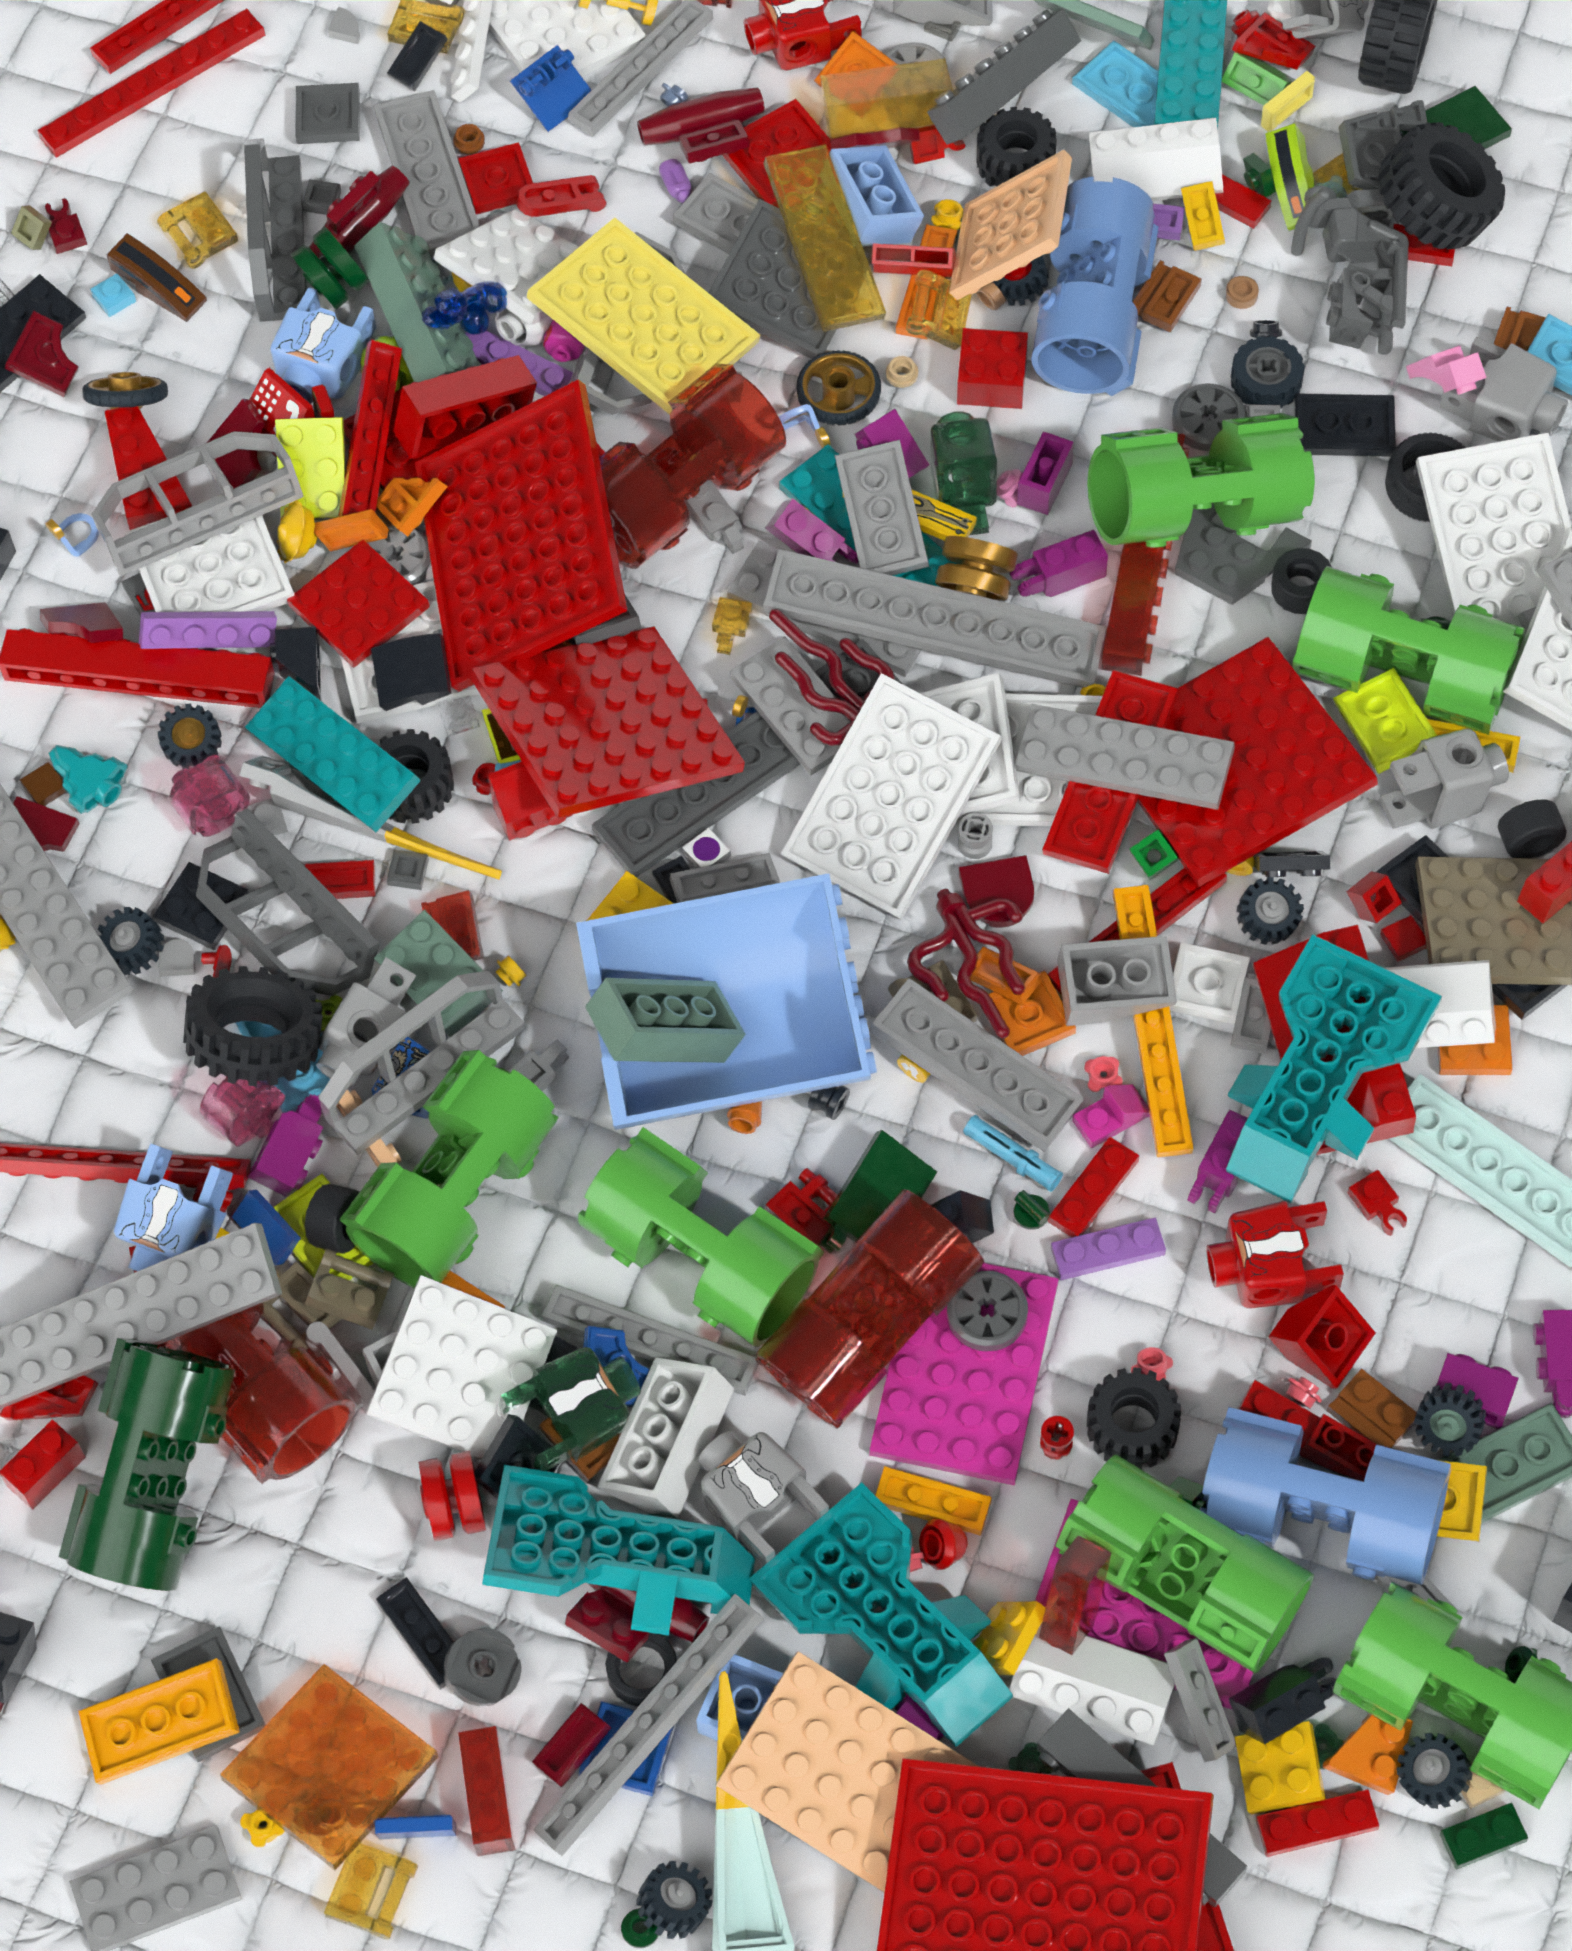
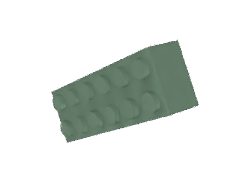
[354,222,482,382]

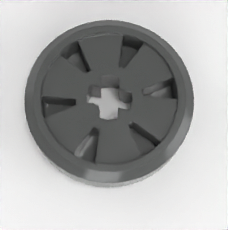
[1172,383,1245,451]
[947,1271,1028,1351]

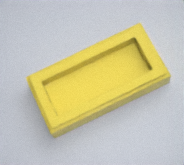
[1261,71,1315,132]

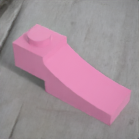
[1406,346,1486,395]

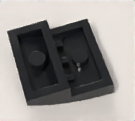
[371,633,452,711]

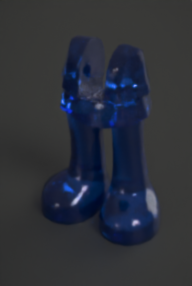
[422,281,507,335]

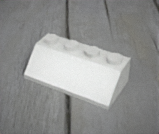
[1089,118,1223,201]
[1384,960,1496,1048]
[597,1357,735,1519]
[1009,1621,1175,1746]

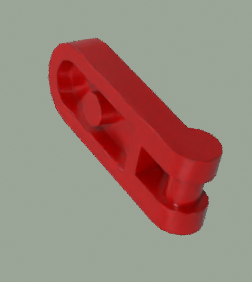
[517,175,607,217]

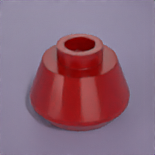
[919,1518,968,1570]

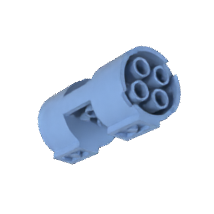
[1031,176,1159,396]
[1200,1407,1451,1585]

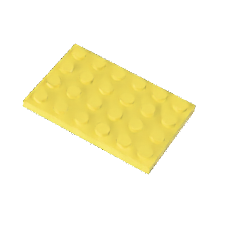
[526,217,760,417]

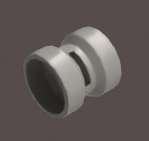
[958,813,993,859]

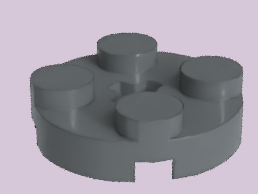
[444,1628,522,1706]

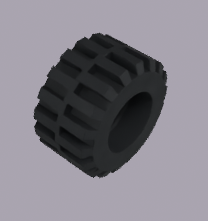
[976,107,1057,187]
[379,729,454,824]
[1086,1367,1181,1470]

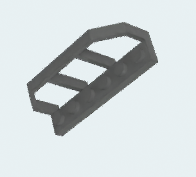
[244,138,307,322]
[196,808,380,996]

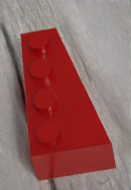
[104,406,192,530]

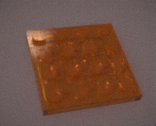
[220,1664,438,1870]

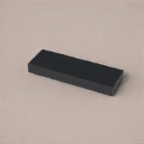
[376,1577,454,1690]

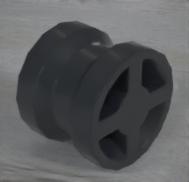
[808,1085,850,1120]

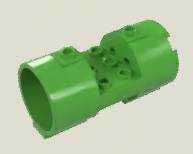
[1087,413,1315,547]
[1293,566,1525,735]
[340,1050,559,1288]
[578,1127,825,1347]
[1055,1455,1314,1674]
[1333,1582,1572,1810]

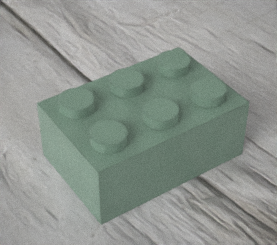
[374,910,503,1037]

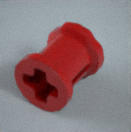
[1040,1415,1074,1460]

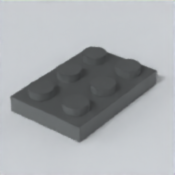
[151,1626,267,1762]

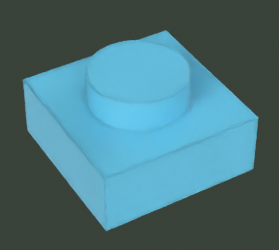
[90,273,136,318]

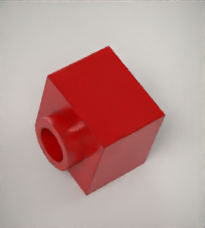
[1346,871,1402,923]

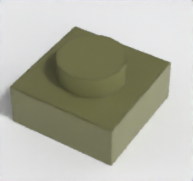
[11,205,52,250]

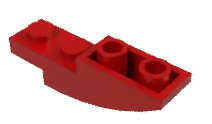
[1238,1380,1377,1482]

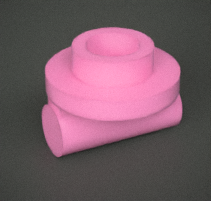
[996,469,1023,507]

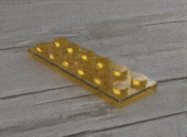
[763,145,886,332]

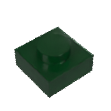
[1243,153,1276,198]

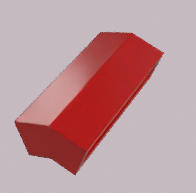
[871,243,956,277]

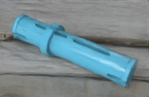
[963,1115,1063,1192]

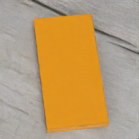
[78,1658,240,1785]

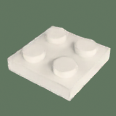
[1169,942,1250,1024]

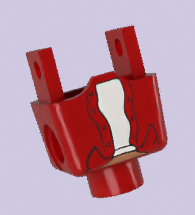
[743,0,862,71]
[1206,1200,1344,1309]

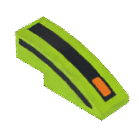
[1265,123,1315,231]

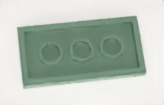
[1034,0,1155,50]
[1438,1402,1572,1523]

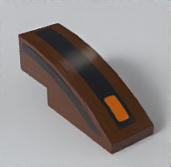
[106,233,207,322]

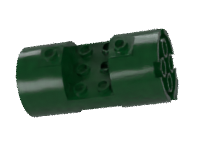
[58,1338,236,1591]

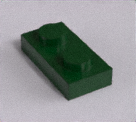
[1440,1802,1528,1870]

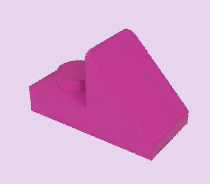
[1072,1084,1150,1149]

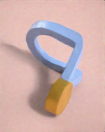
[771,404,831,448]
[45,513,99,557]

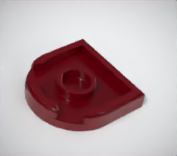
[958,855,1034,928]

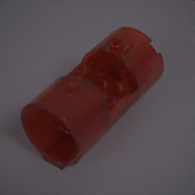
[599,363,786,569]
[755,1189,985,1429]
[157,1302,355,1484]

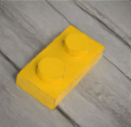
[1181,181,1225,251]

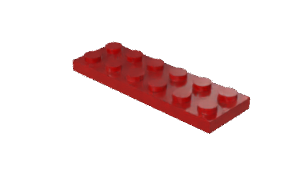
[1042,670,1179,874]

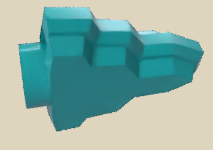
[48,745,128,814]

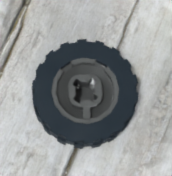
[1231,336,1305,409]

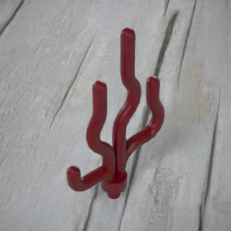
[769,609,895,746]
[907,888,1025,1039]

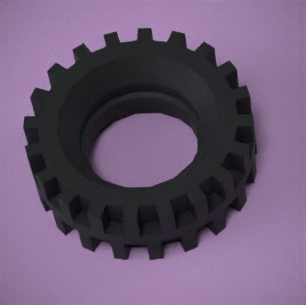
[183,966,323,1087]

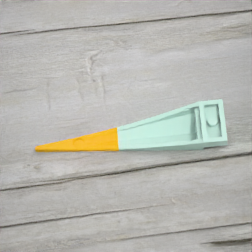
[712,1671,795,1951]

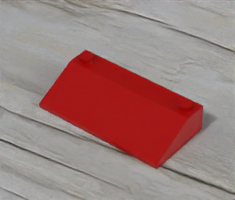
[1253,924,1416,1155]

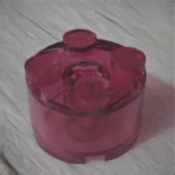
[169,755,250,837]
[200,1075,285,1147]

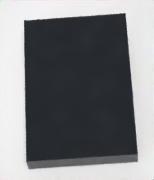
[1295,393,1396,457]

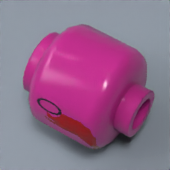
[543,320,585,362]

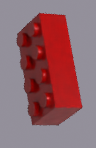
[393,355,537,459]

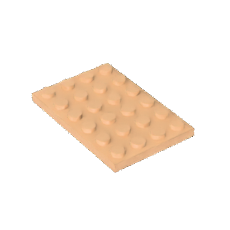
[715,1651,979,1892]

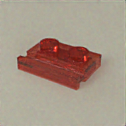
[421,890,484,961]

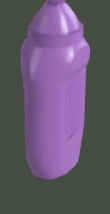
[659,159,691,203]

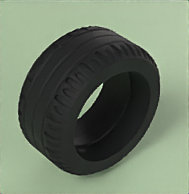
[1385,432,1466,522]

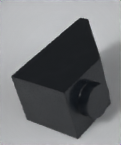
[270,627,321,701]

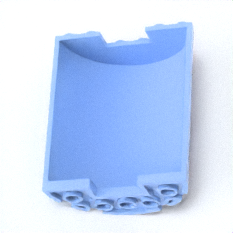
[576,873,877,1130]

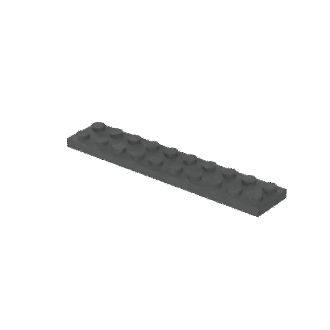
[592,639,903,877]

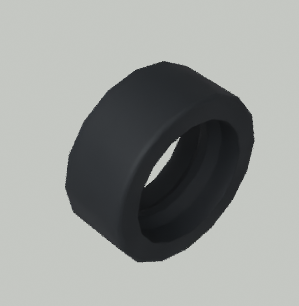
[605,1633,677,1706]

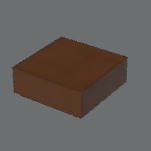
[20,762,66,806]

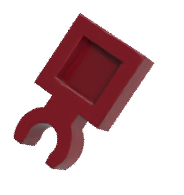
[45,198,87,254]

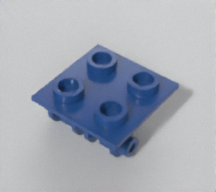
[510,44,592,132]

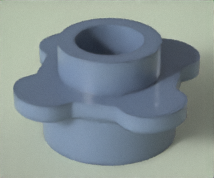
[660,83,688,107]

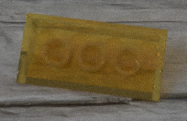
[820,58,953,139]

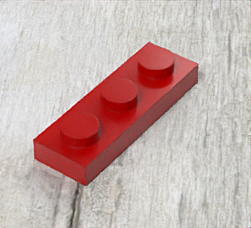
[1048,1137,1140,1238]
[1255,1789,1379,1857]

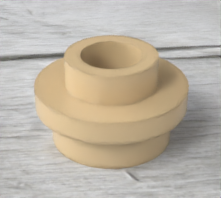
[886,356,918,388]

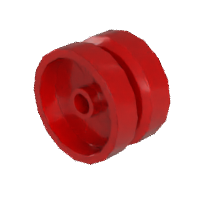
[418,1450,487,1541]

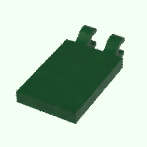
[1400,86,1512,149]
[819,1130,937,1275]

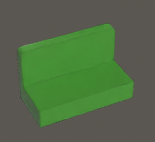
[1221,52,1296,106]

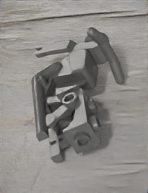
[1291,186,1409,355]

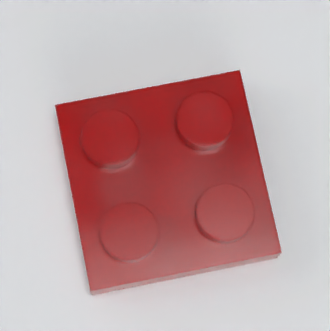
[458,142,533,215]

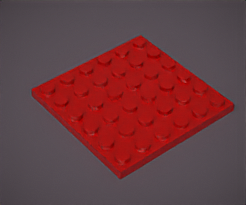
[470,626,745,818]
[1137,637,1378,887]

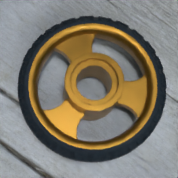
[796,350,881,426]
[82,372,168,409]

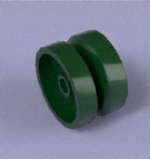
[291,226,370,310]

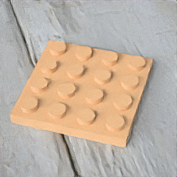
[949,150,1072,300]

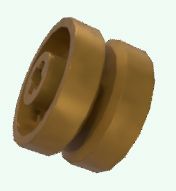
[935,536,1018,601]

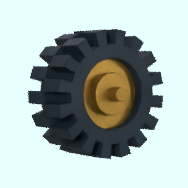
[158,703,222,770]

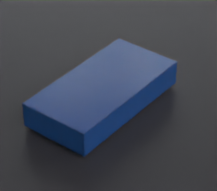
[232,1189,301,1266]
[375,1815,456,1840]

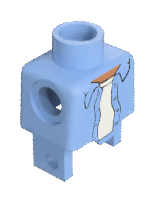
[270,287,376,404]
[114,1143,233,1271]

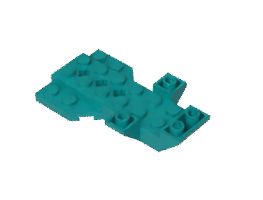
[1226,934,1442,1203]
[482,1465,755,1636]
[749,1482,1013,1747]

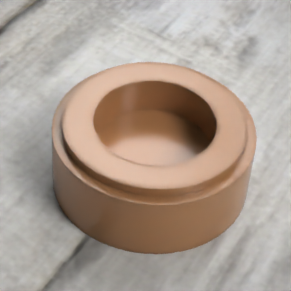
[1226,276,1259,309]
[976,282,1006,310]

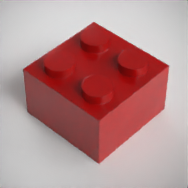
[957,328,1028,409]

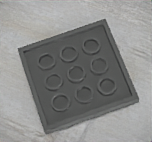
[709,199,872,359]

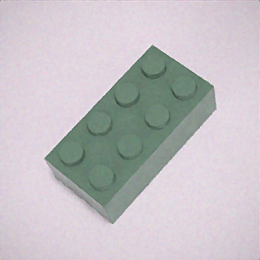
[585,978,746,1063]

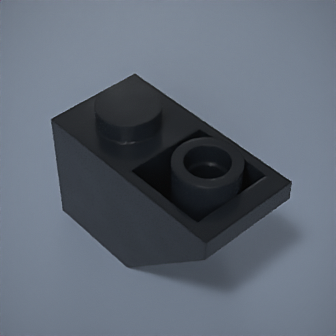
[909,1190,994,1250]

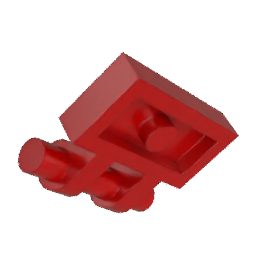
[765,1168,838,1250]

